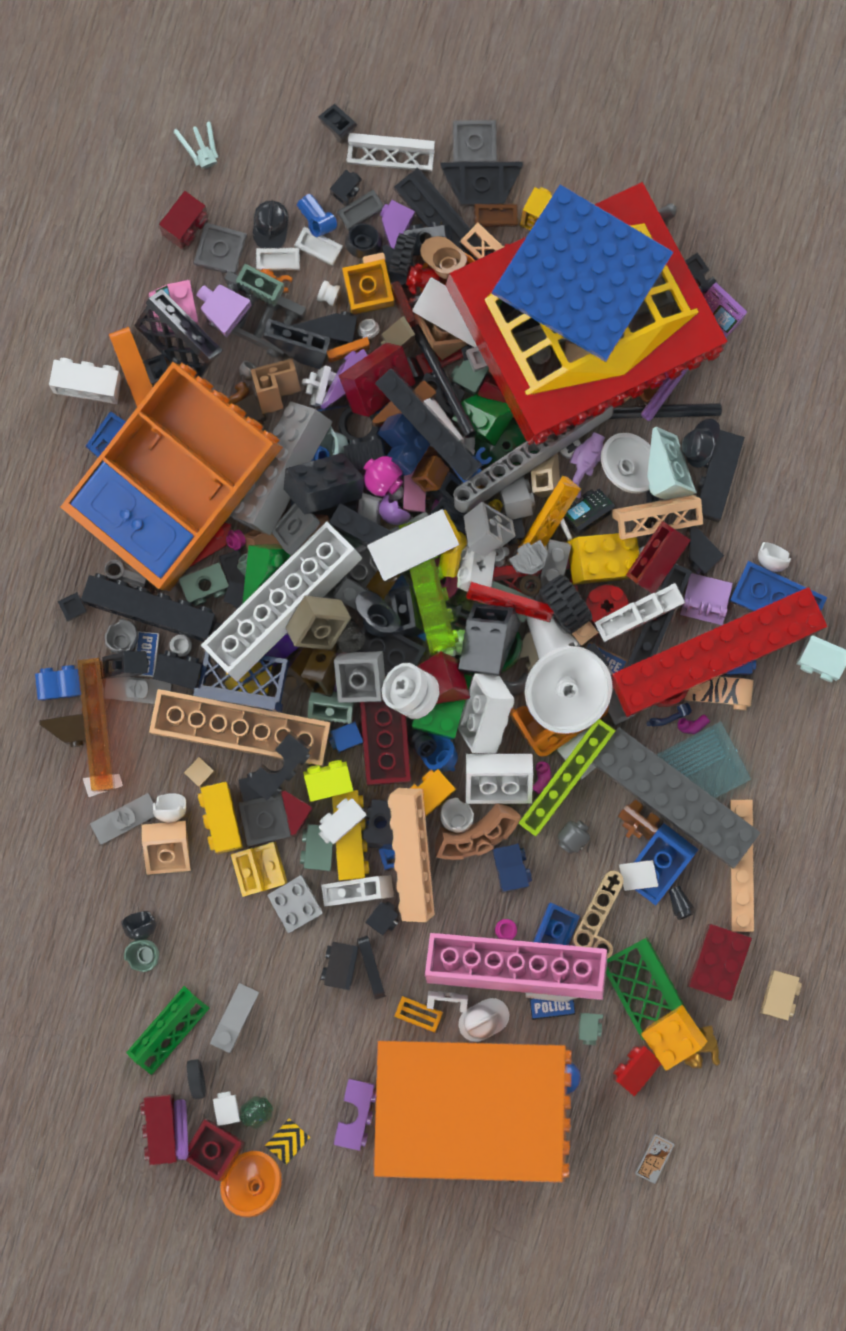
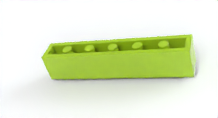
[518,719,615,836]

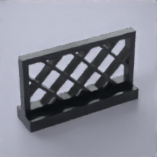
[134,289,223,378]

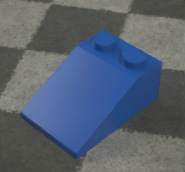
[633,823,699,906]

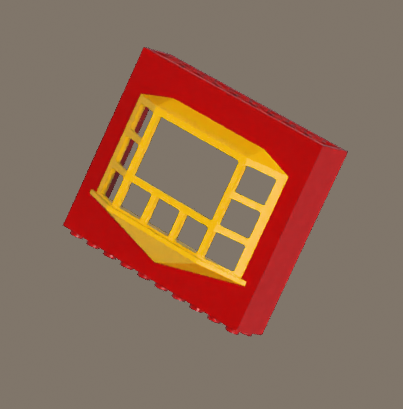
[445,182,728,445]

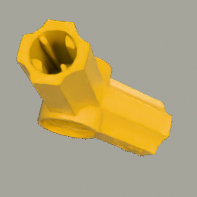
[438,510,467,577]

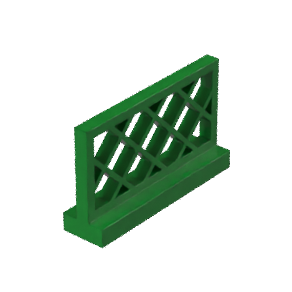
[606,937,689,1040]

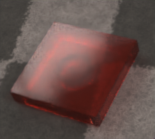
[391,281,416,327]

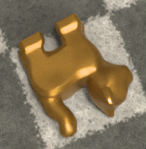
[684,1025,720,1069]

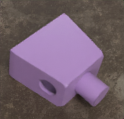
[196,285,252,338]

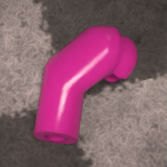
[532,761,552,795]

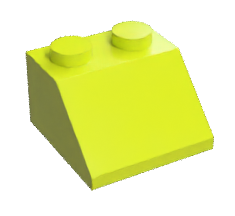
[303,760,353,802]

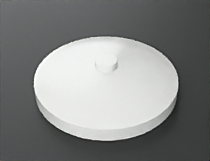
[525,646,612,733]

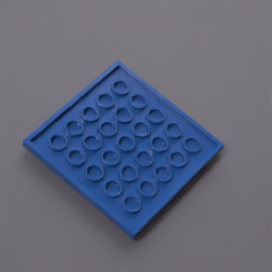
[492,185,673,362]

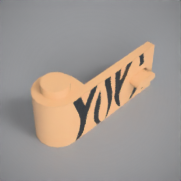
[685,677,753,711]

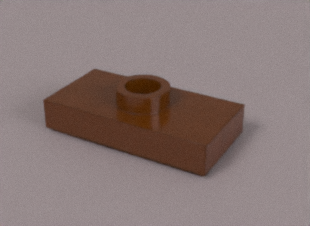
[474,204,518,227]

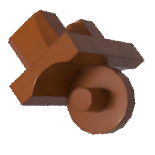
[618,800,660,840]

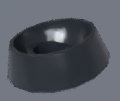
[345,223,382,259]

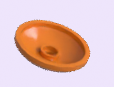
[220,1151,282,1217]

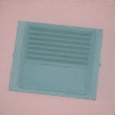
[656,721,751,798]

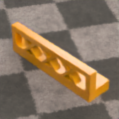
[517,476,581,554]

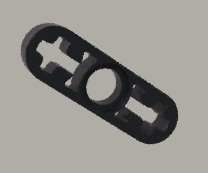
[357,935,386,1000]

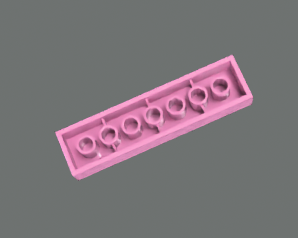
[425,933,607,1000]

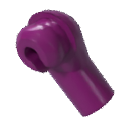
[677,714,710,735]

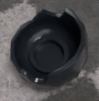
[121,911,157,940]

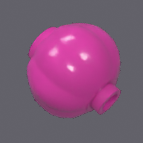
[364,456,404,496]

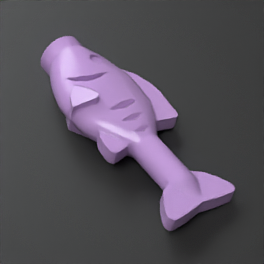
[570,432,605,498]

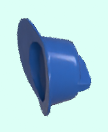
[421,733,458,772]

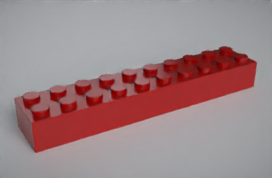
[611,587,828,717]

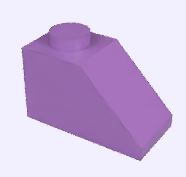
[380,200,415,249]

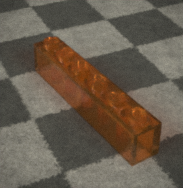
[77,658,116,793]

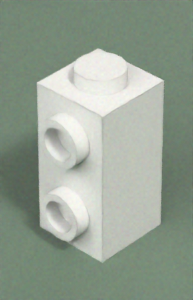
[319,798,367,845]

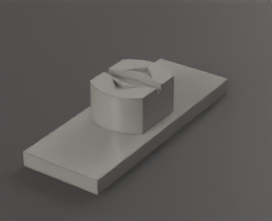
[104,677,172,704]
[90,793,155,845]

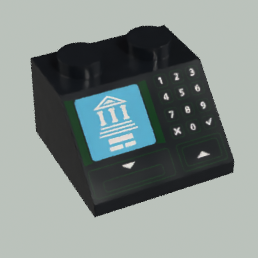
[563,489,615,537]

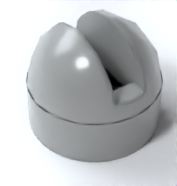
[239,361,256,380]

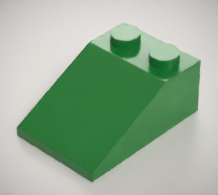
[242,544,296,604]
[412,675,472,740]

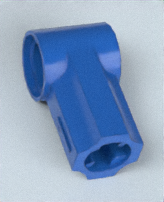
[297,194,337,237]

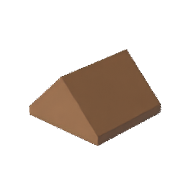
[414,313,468,360]

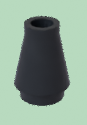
[668,886,694,920]

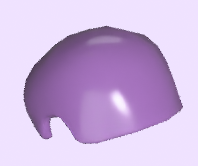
[379,494,411,526]

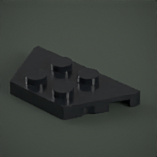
[440,162,523,206]

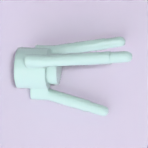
[174,122,218,169]

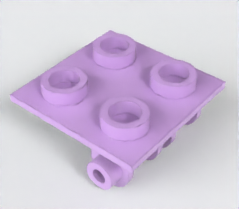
[680,573,733,625]

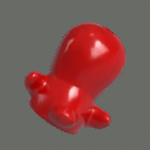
[406,263,442,294]

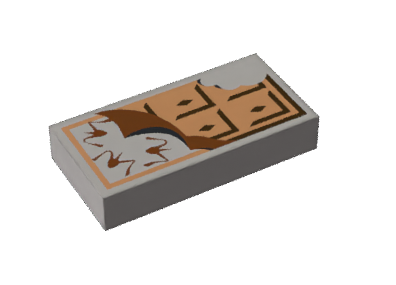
[635,1134,675,1184]

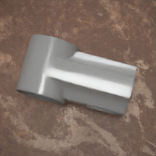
[104,560,147,589]

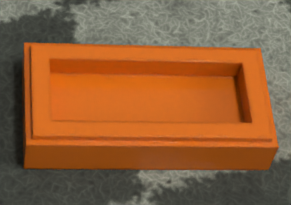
[327,337,370,362]

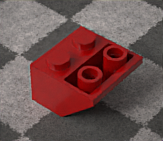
[613,1045,661,1097]

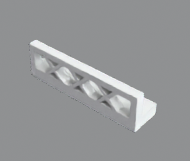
[347,133,435,172]

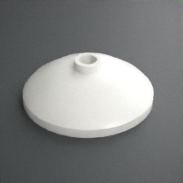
[601,433,651,494]

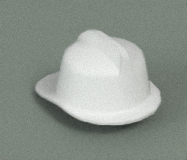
[459,998,510,1042]

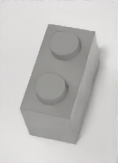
[499,475,535,520]

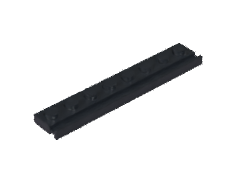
[394,167,516,318]

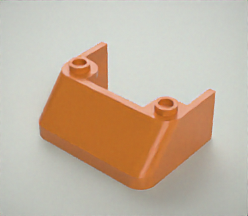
[509,705,609,756]

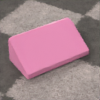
[403,468,426,513]

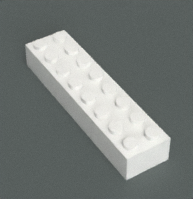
[201,522,362,681]

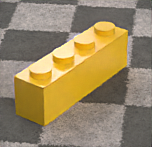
[332,790,369,881]

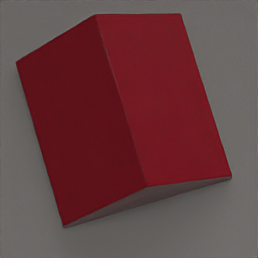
[417,651,470,704]
[281,791,313,837]

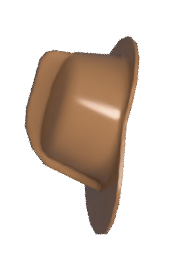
[420,236,467,279]

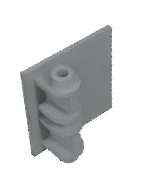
[267,875,323,933]

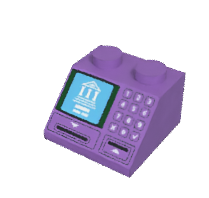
[704,282,747,338]

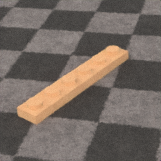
[730,800,754,932]

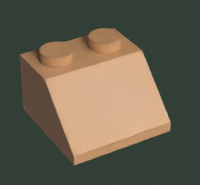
[142,821,191,875]

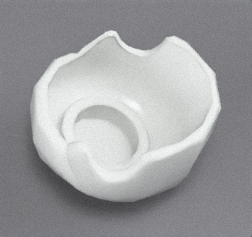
[758,542,791,572]
[153,793,186,823]
[440,798,474,833]

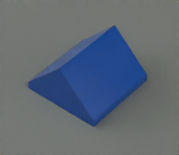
[533,903,580,945]

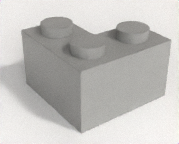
[464,502,515,557]

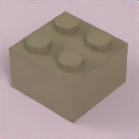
[285,596,351,650]

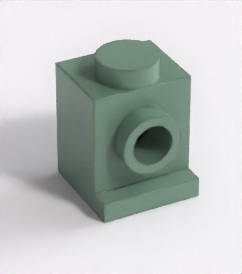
[578,1013,603,1045]

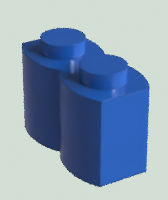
[35,665,83,701]

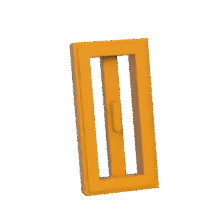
[394,996,443,1033]

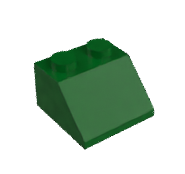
[452,393,513,446]

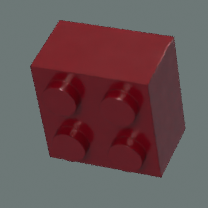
[159,191,208,250]
[183,1119,246,1182]

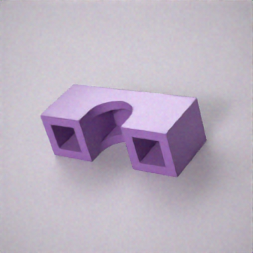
[334,1078,376,1151]

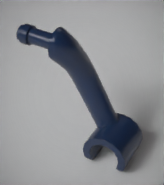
[646,702,692,727]

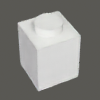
[213,1091,241,1126]

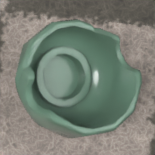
[124,939,159,972]

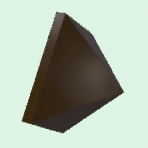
[365,570,403,600]

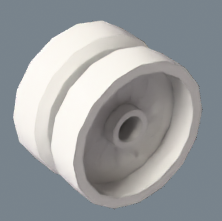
[382,663,439,719]

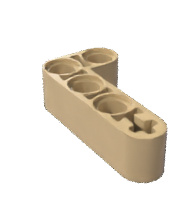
[572,871,624,958]

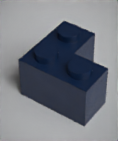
[378,413,431,477]
[492,844,532,893]

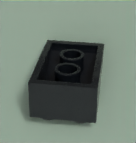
[321,942,359,990]

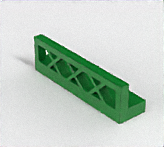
[126,986,210,1075]

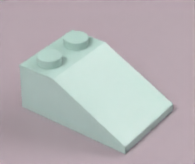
[647,427,696,500]

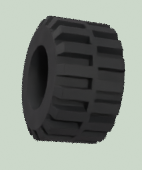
[539,574,593,634]

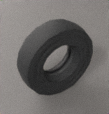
[187,1059,206,1099]

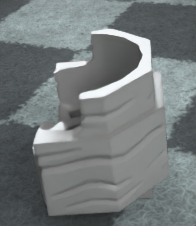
[509,540,548,575]

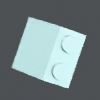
[796,635,846,682]

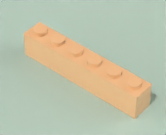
[388,788,435,922]

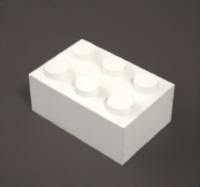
[49,358,122,404]
[458,673,514,754]
[465,754,533,804]

